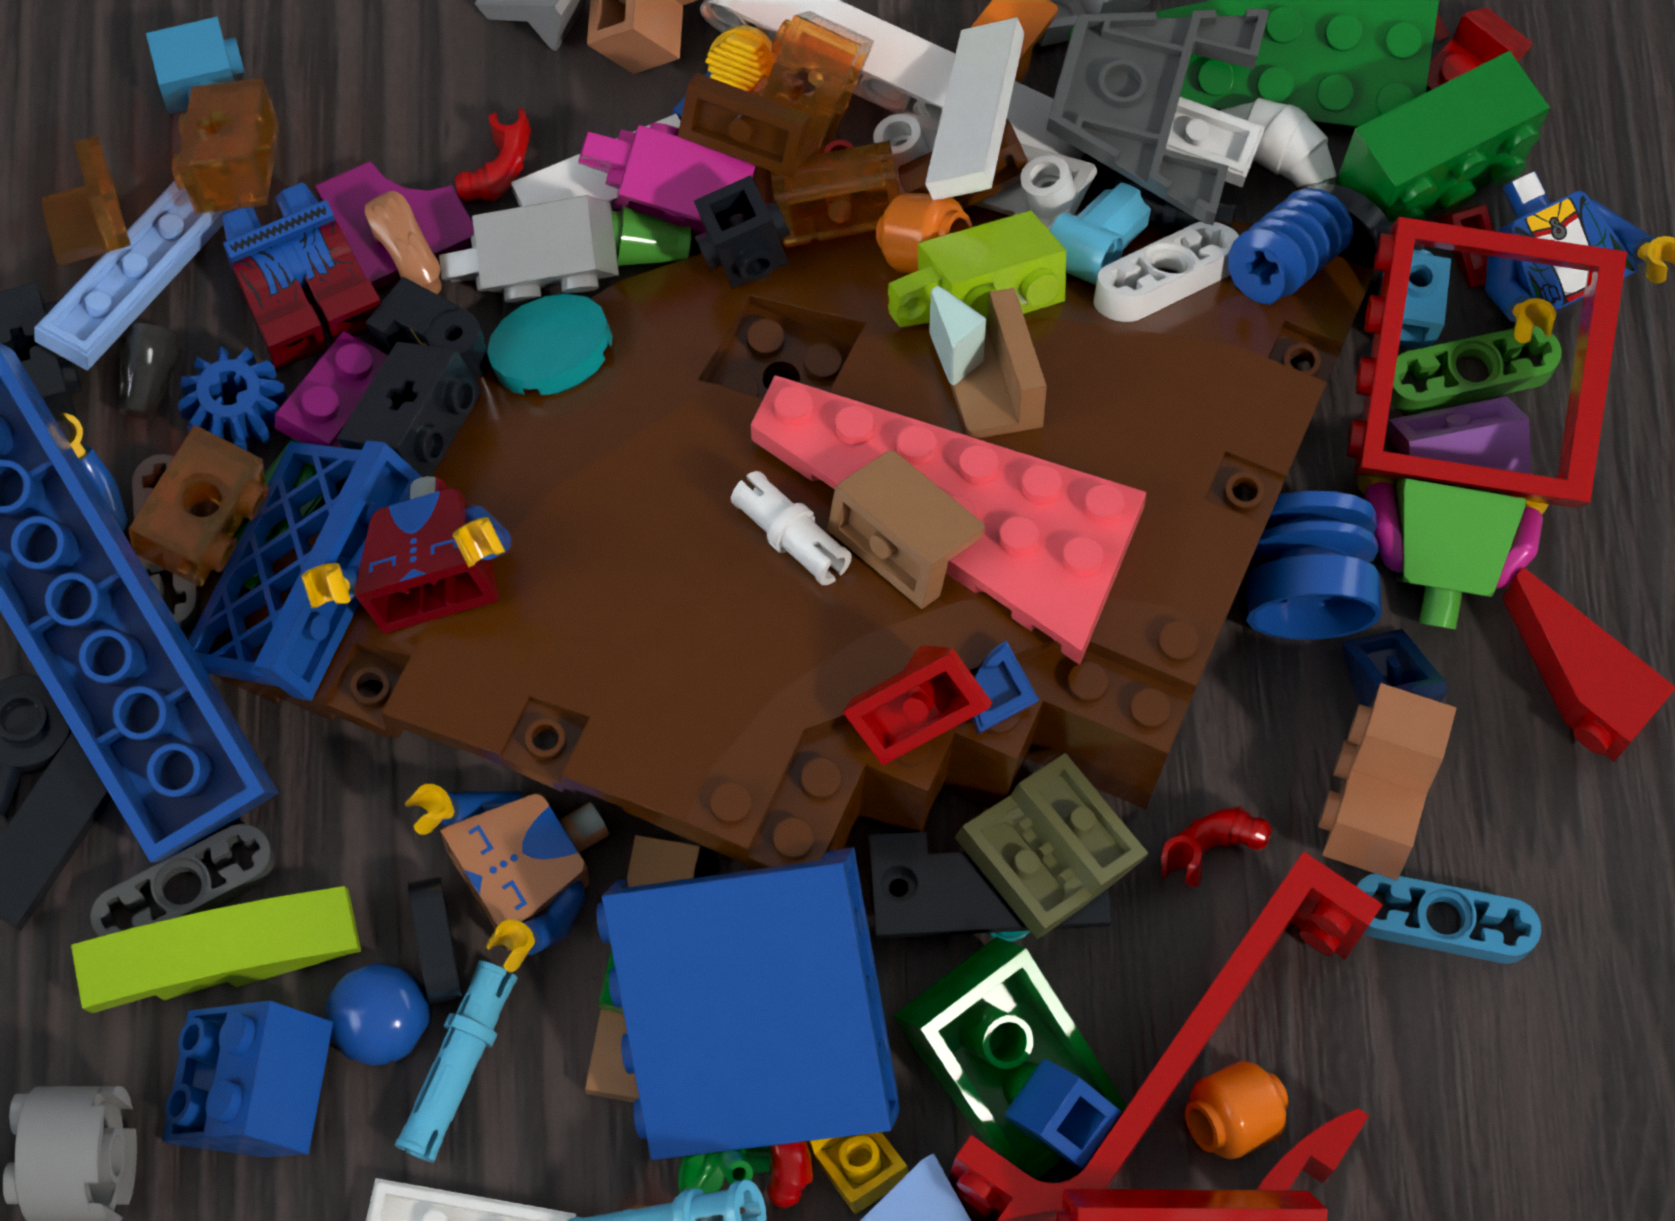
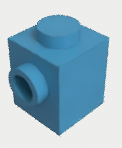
[146,16,245,115]
[1372,249,1451,349]

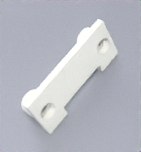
[863,111,1097,230]

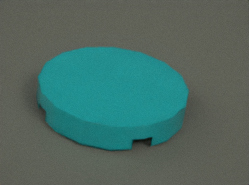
[487,293,613,395]

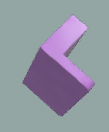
[1389,396,1532,474]

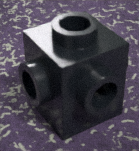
[694,175,790,289]

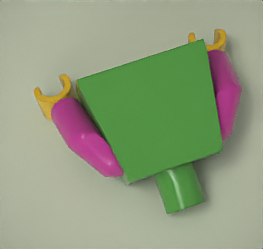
[1357,475,1549,630]

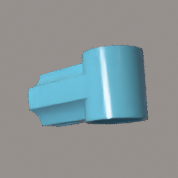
[1049,182,1151,285]

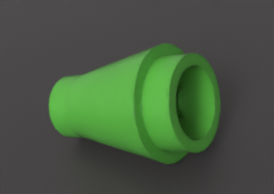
[611,205,691,266]

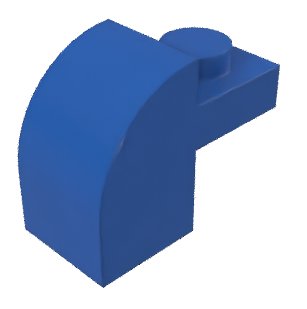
[1004,1059,1122,1174]

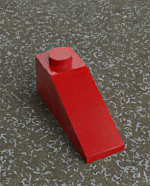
[1502,567,1675,762]

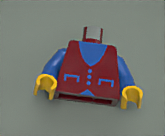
[301,476,511,634]

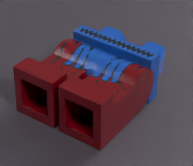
[222,183,381,371]

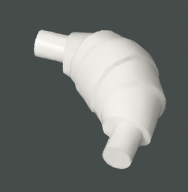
[1220,98,1337,189]

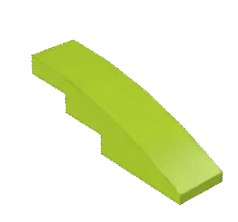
[71,886,361,1013]

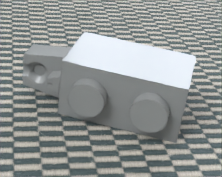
[439,195,619,303]

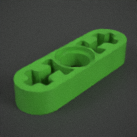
[1390,326,1561,414]

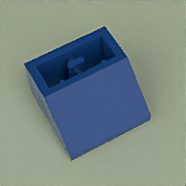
[162,1000,333,1158]

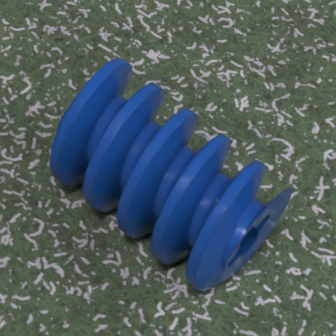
[1228,188,1354,305]

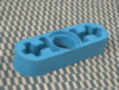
[1356,873,1541,964]

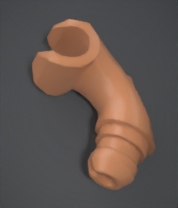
[365,191,442,295]

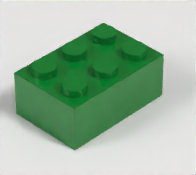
[1335,51,1550,222]

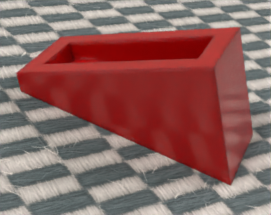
[1436,204,1494,288]

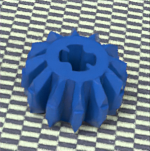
[177,346,287,456]

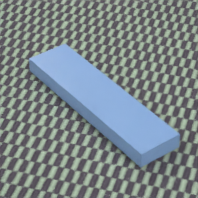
[34,174,232,371]

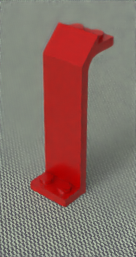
[948,851,1383,1221]

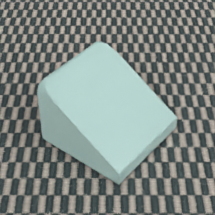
[929,285,986,386]

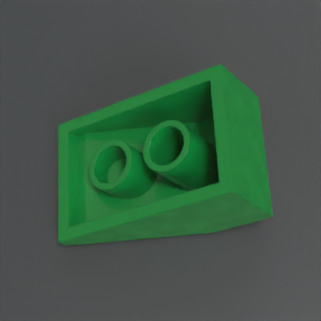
[893,937,1127,1180]

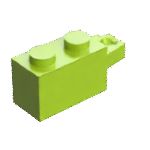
[888,210,1066,327]

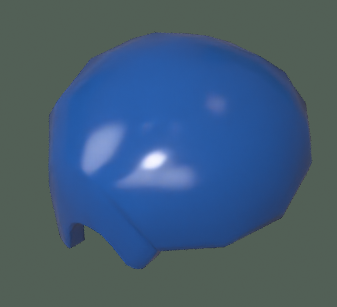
[325,962,432,1067]

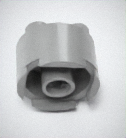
[3,1086,137,1221]

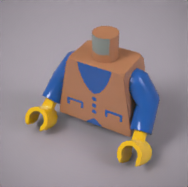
[405,784,609,972]

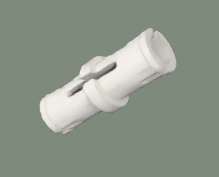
[731,471,852,585]

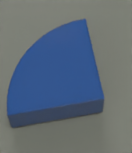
[971,641,1039,735]

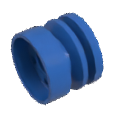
[1244,491,1382,640]

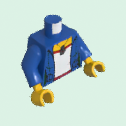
[1485,171,1675,343]

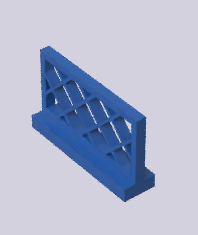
[188,440,422,701]

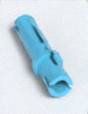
[394,960,518,1163]

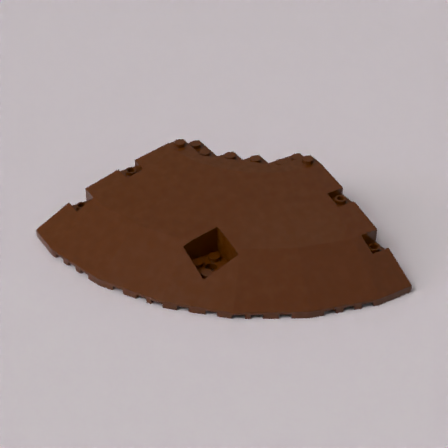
[219,199,1375,871]

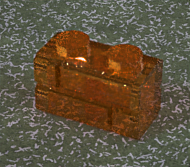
[770,140,900,248]

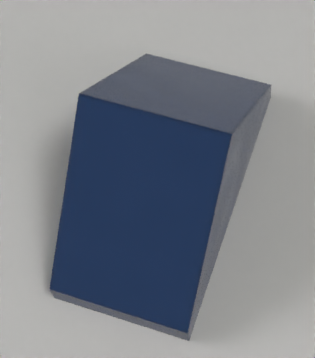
[1342,629,1447,707]

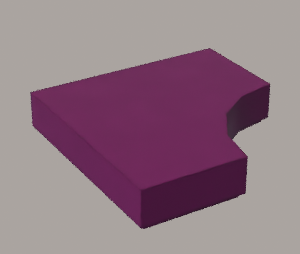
[315,161,474,291]

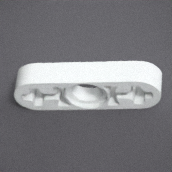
[1093,222,1239,322]

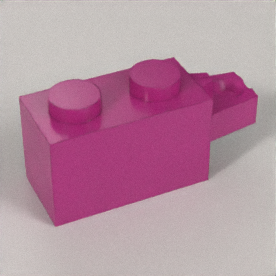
[578,123,756,234]

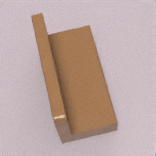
[950,288,1047,439]
[827,450,985,609]

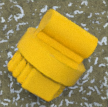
[705,25,779,94]

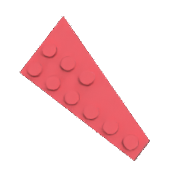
[751,375,1146,665]

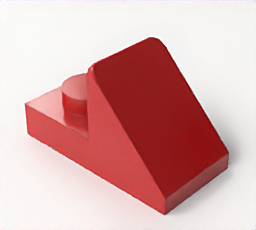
[1426,7,1533,92]
[843,645,993,766]

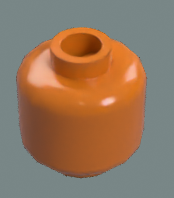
[876,193,972,273]
[1185,1060,1288,1160]

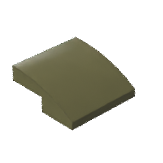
[955,753,1149,940]

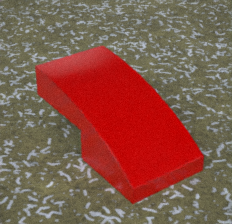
[1255,1108,1369,1190]

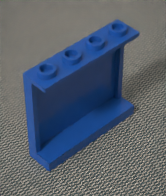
[596,847,901,1160]

